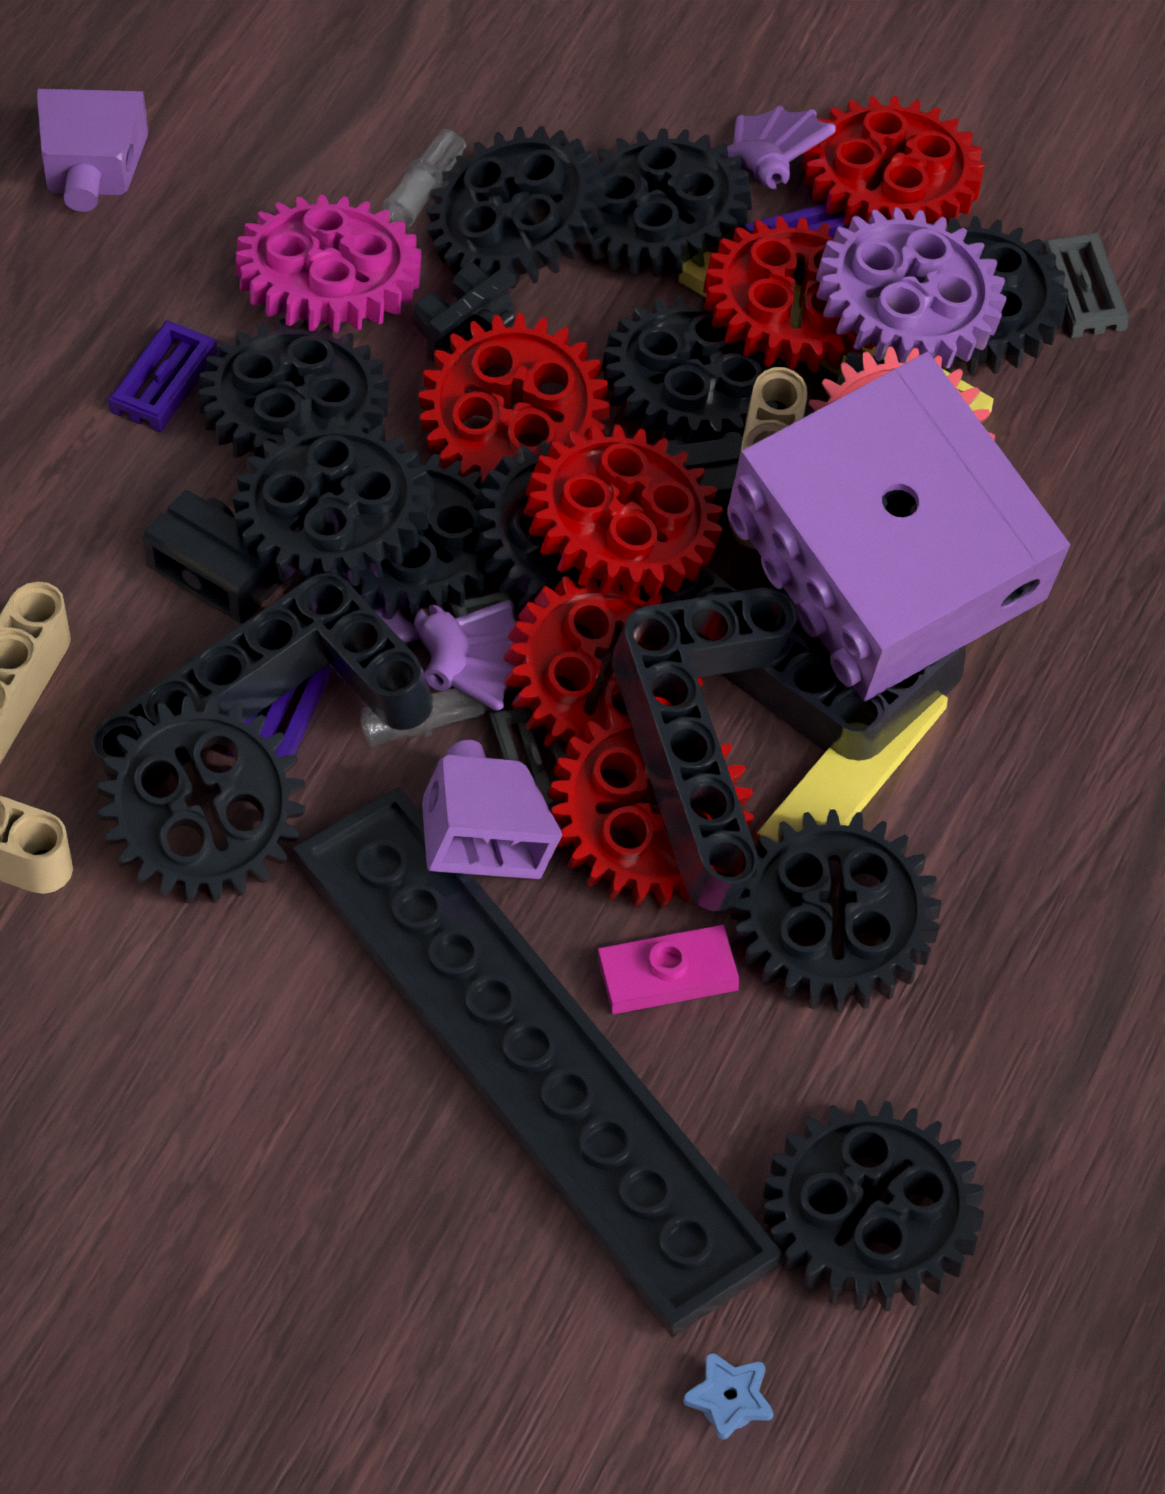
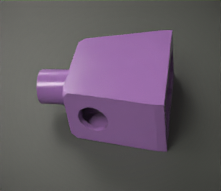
[37,89,148,212]
[422,740,562,879]

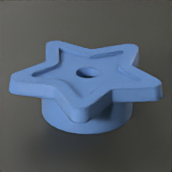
[683,1353,773,1440]

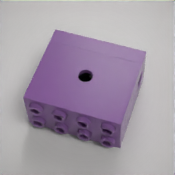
[727,351,1071,702]

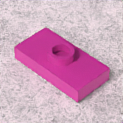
[598,925,739,1015]

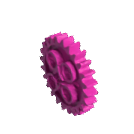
[236,195,421,333]

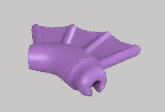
[727,106,836,189]
[414,600,516,711]

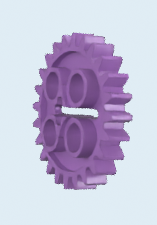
[816,208,1006,368]

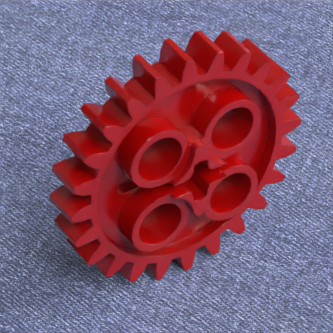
[801,96,985,226]
[703,216,875,373]
[418,313,609,482]
[524,425,723,599]
[503,576,703,759]
[547,709,754,908]

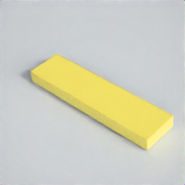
[756,686,948,844]

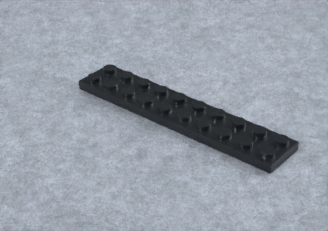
[293,787,783,1338]

